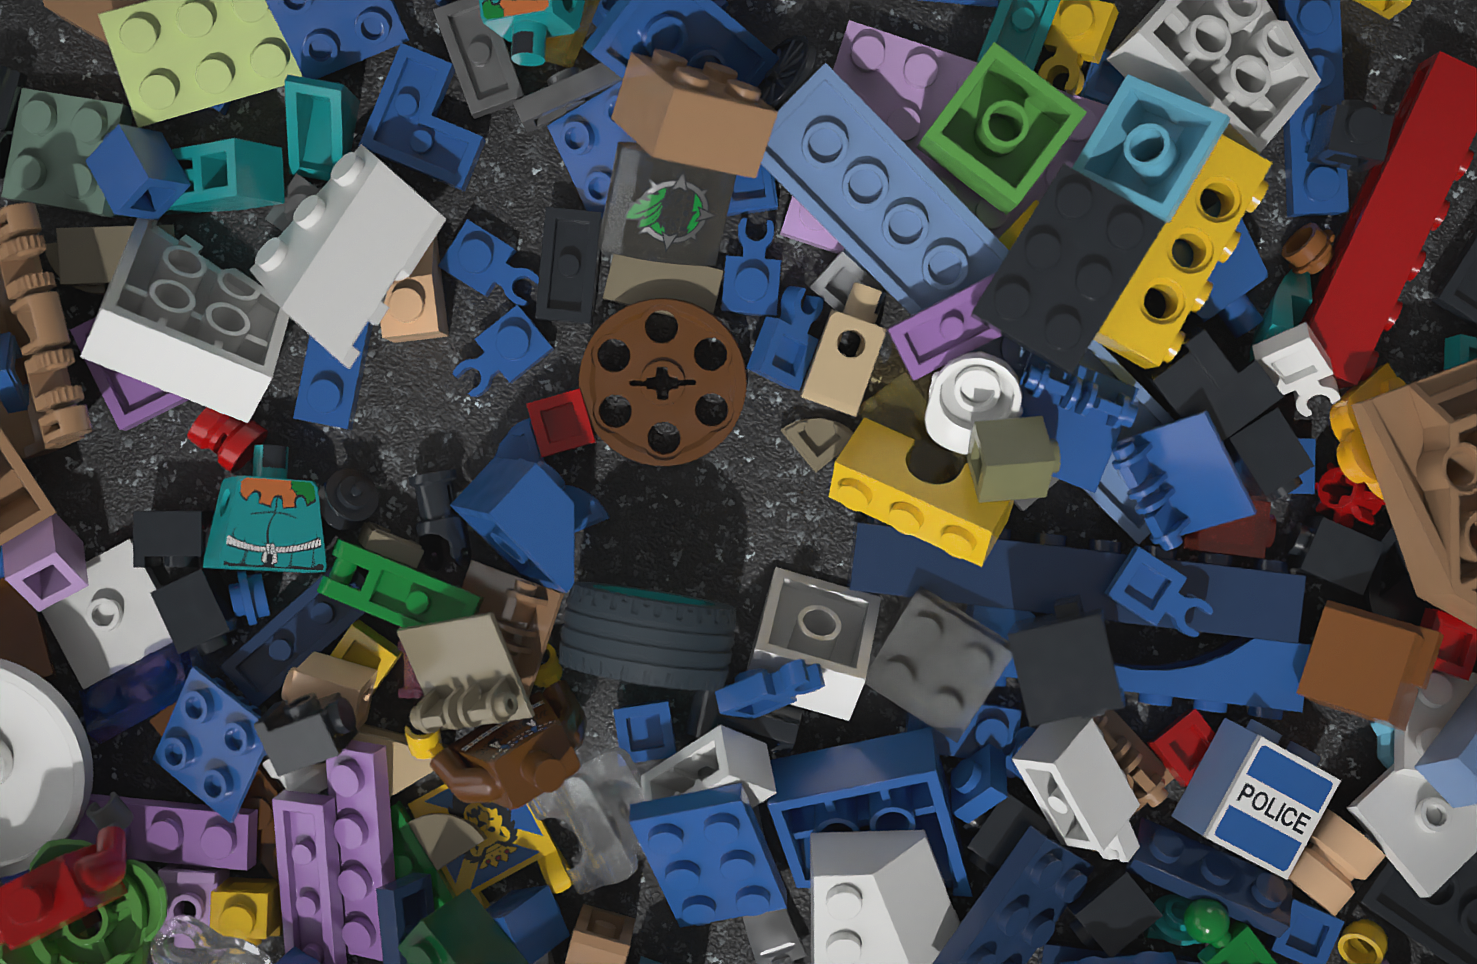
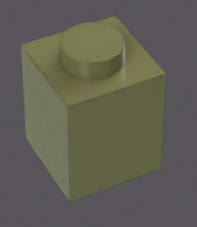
[967,416,1061,503]

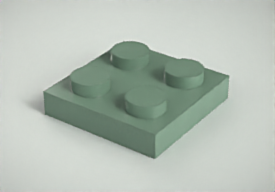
[1,88,133,218]

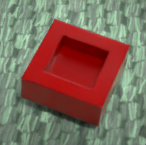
[526,388,597,458]
[1420,608,1477,681]
[1147,708,1215,787]

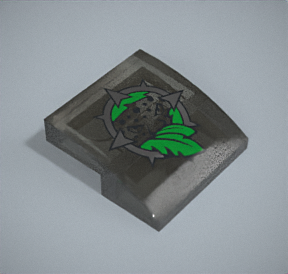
[598,142,736,266]

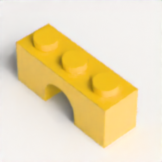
[829,417,1014,567]

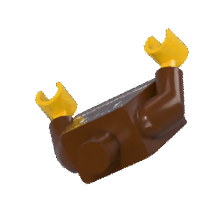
[405,644,587,810]

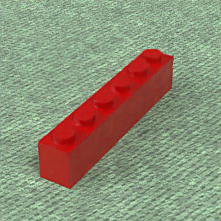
[1298,51,1477,389]

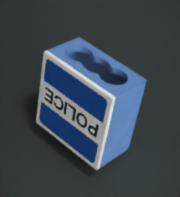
[1171,718,1341,879]

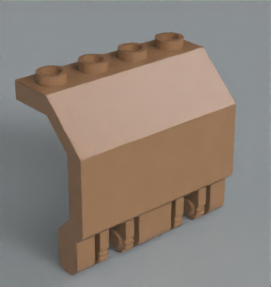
[0,203,93,460]

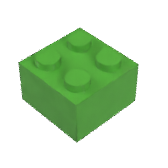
[916,42,1087,215]

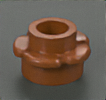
[1282,223,1335,274]

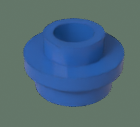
[228,570,270,626]

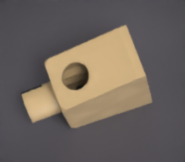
[800,282,887,417]

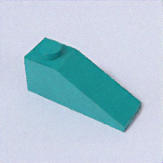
[114,138,285,217]

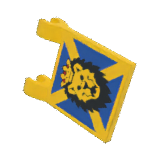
[408,784,575,909]

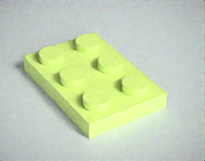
[98,0,302,127]

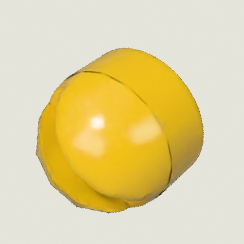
[1338,919,1388,964]

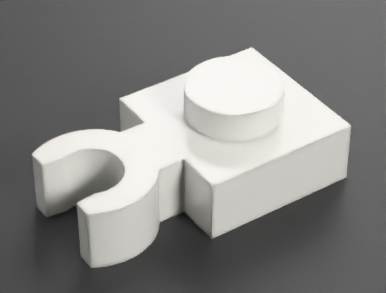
[1252,322,1341,417]

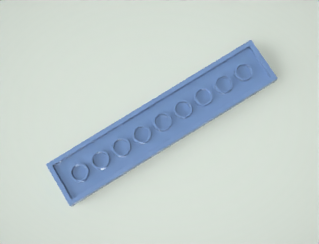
[761,63,1175,544]

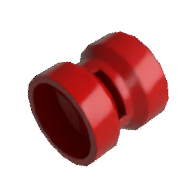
[187,407,268,473]

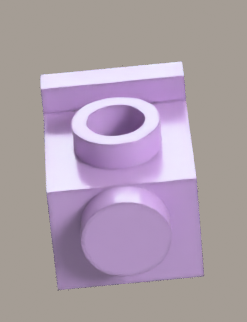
[158,863,230,948]

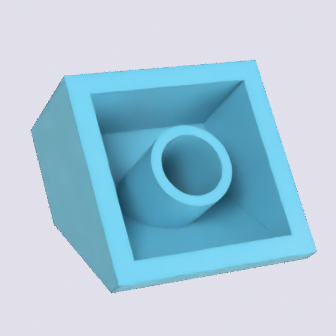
[1072,74,1230,223]

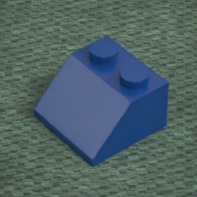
[450,457,574,593]

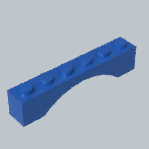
[959,604,1310,720]

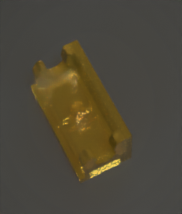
[858,373,968,484]

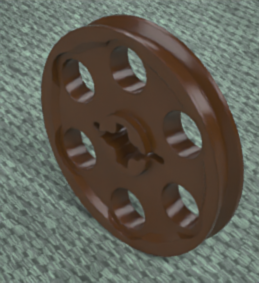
[579,298,747,466]

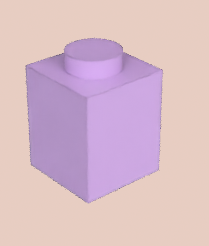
[2,513,89,612]

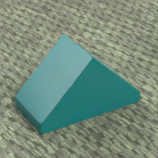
[284,75,360,181]

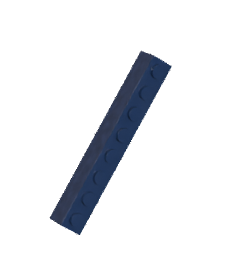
[846,515,1306,643]

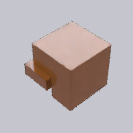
[1296,600,1444,732]

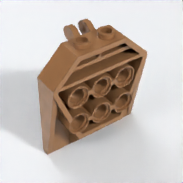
[1352,358,1477,629]

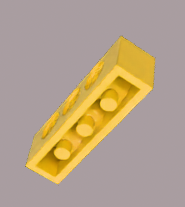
[1094,134,1272,369]

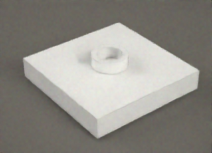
[42,539,173,689]
[1347,764,1477,897]

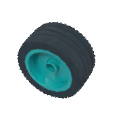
[559,582,736,690]

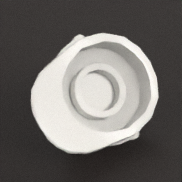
[925,351,1023,455]

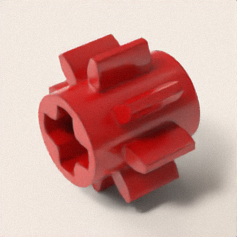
[1315,462,1386,529]

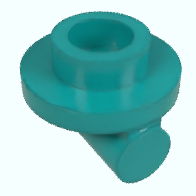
[1144,894,1202,946]

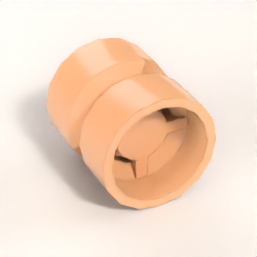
[1288,808,1386,916]

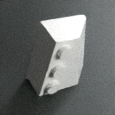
[1107,0,1321,154]
[250,144,446,369]
[80,218,289,423]
[810,830,961,964]

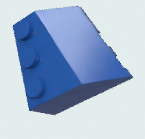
[767,727,973,897]

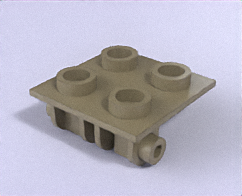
[397,612,535,734]

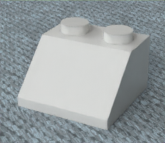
[746,567,881,721]

